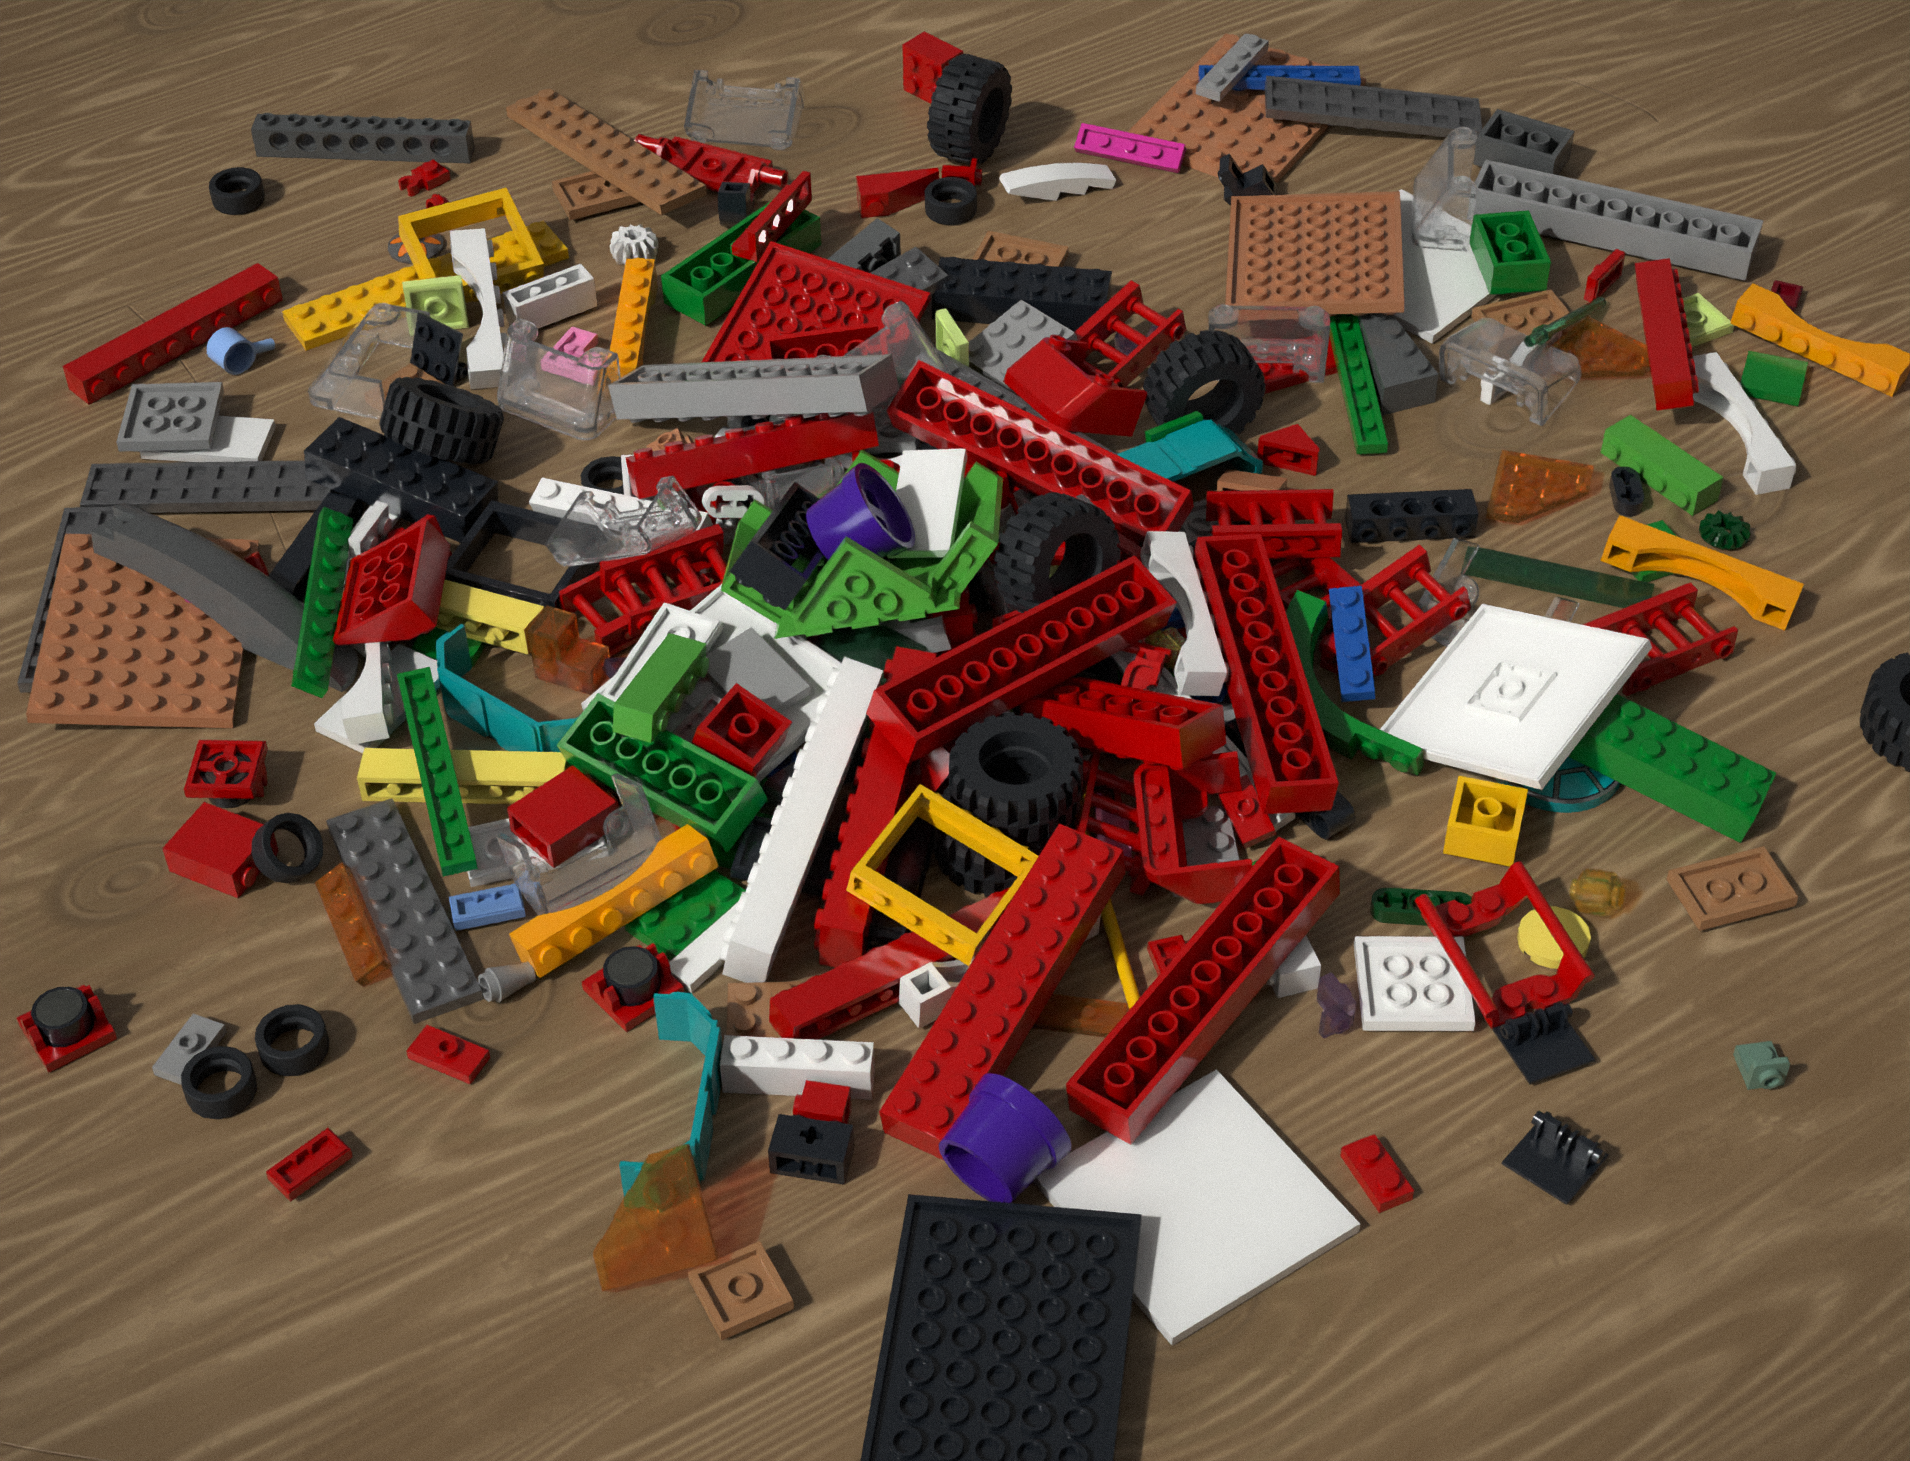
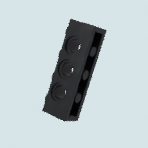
[1345,489,1479,543]

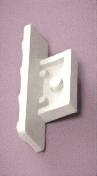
[343,501,399,589]

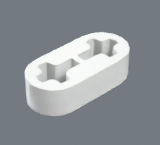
[702,485,764,518]

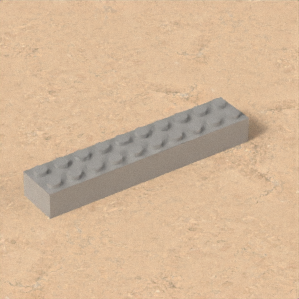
[1467,160,1763,280]
[608,354,899,423]

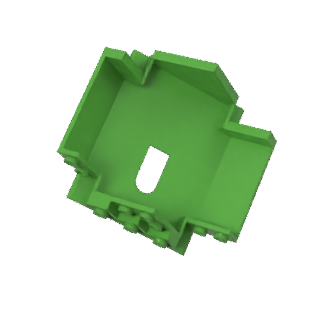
[721,450,1003,639]

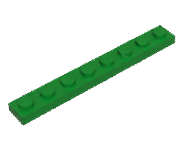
[1325,314,1388,454]
[291,507,353,698]
[397,667,478,877]

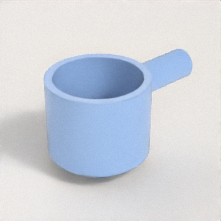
[207,327,275,375]

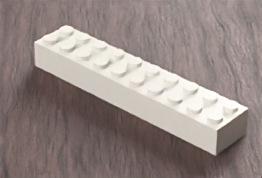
[720,657,883,983]

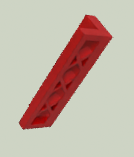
[731,171,812,262]

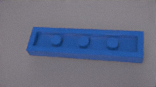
[1329,586,1375,702]

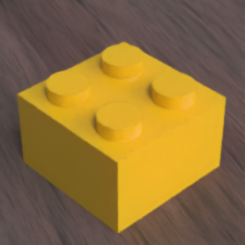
[1443,776,1528,867]

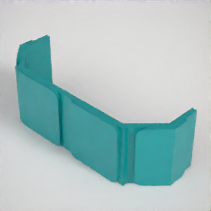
[1116,419,1263,482]
[436,624,580,767]
[619,992,723,1212]

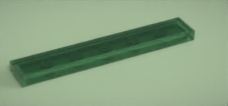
[1457,544,1655,608]

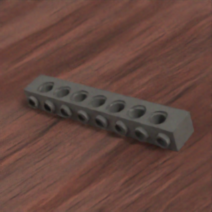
[251,113,475,164]

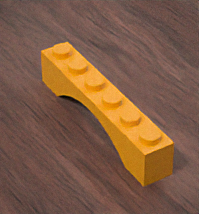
[606,258,658,392]
[1730,283,1910,397]
[1600,515,1804,631]
[509,824,719,978]

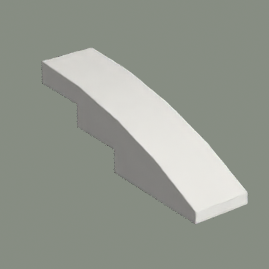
[999,163,1116,201]

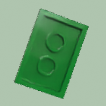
[624,870,746,961]

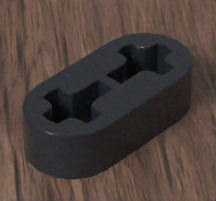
[1609,466,1644,517]

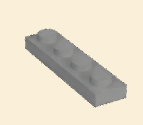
[1196,33,1269,102]

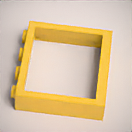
[398,187,544,303]
[846,784,1038,966]

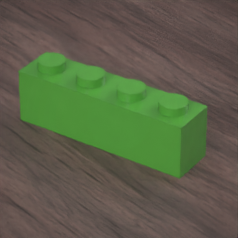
[1601,415,1723,516]
[613,633,710,743]

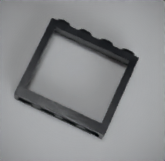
[445,500,608,626]

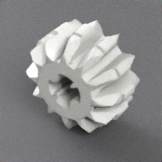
[610,224,658,265]

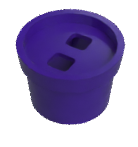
[806,463,916,560]
[939,1073,1071,1203]

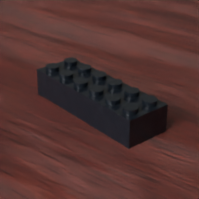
[932,257,1112,332]
[304,417,498,543]
[729,481,823,610]

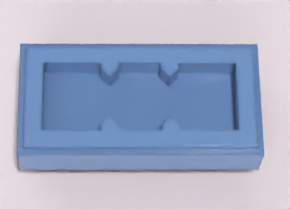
[449,883,526,931]

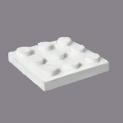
[1354,936,1475,1031]

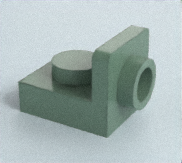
[1733,1041,1790,1090]

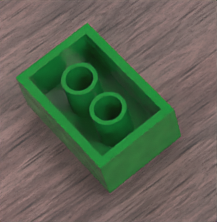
[1469,210,1551,295]

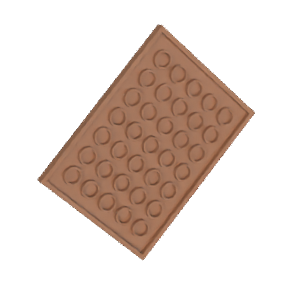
[1128,33,1366,183]
[1225,191,1404,319]
[26,534,260,728]

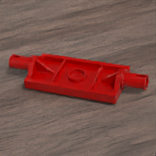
[635,134,789,194]

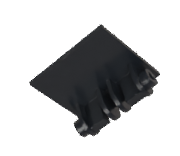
[410,312,468,386]
[1493,1001,1595,1085]
[1501,1110,1609,1205]

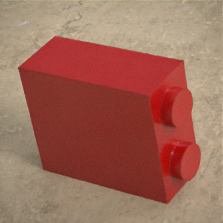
[507,765,619,868]
[162,802,279,898]

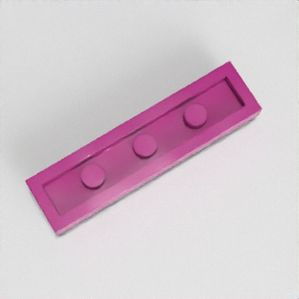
[1074,123,1187,173]

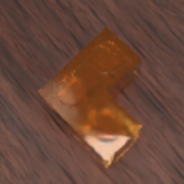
[528,606,612,695]

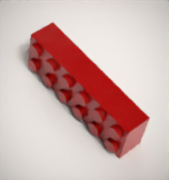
[1019,676,1226,770]

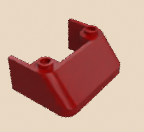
[1003,334,1147,437]
[1134,751,1252,904]

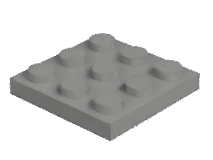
[969,300,1078,393]
[116,382,224,452]

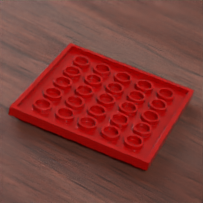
[701,241,931,367]

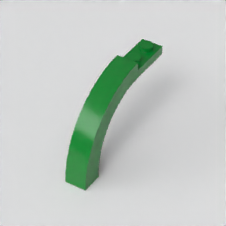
[1286,590,1425,775]

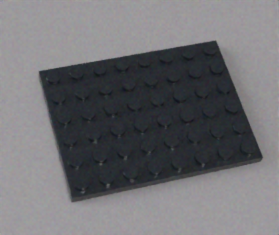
[860,1194,1142,1461]

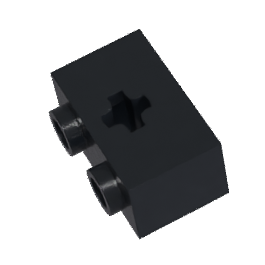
[768,1114,855,1185]

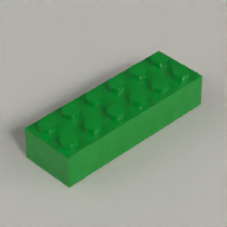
[661,200,822,326]
[557,693,768,853]
[1568,694,1776,843]

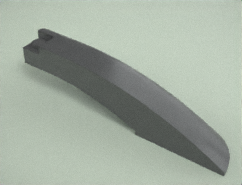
[91,503,358,692]

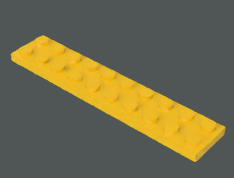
[282,220,569,351]

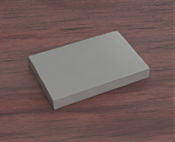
[706,627,811,713]

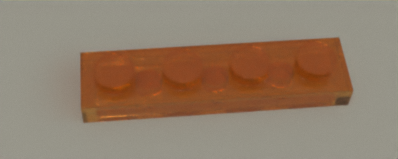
[315,862,392,987]

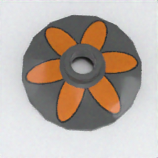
[388,233,444,264]

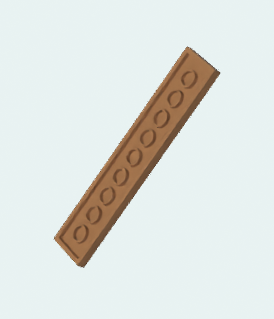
[506,89,707,215]

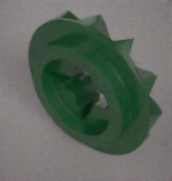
[1699,510,1751,549]

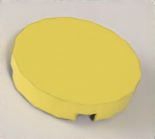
[1517,906,1591,969]

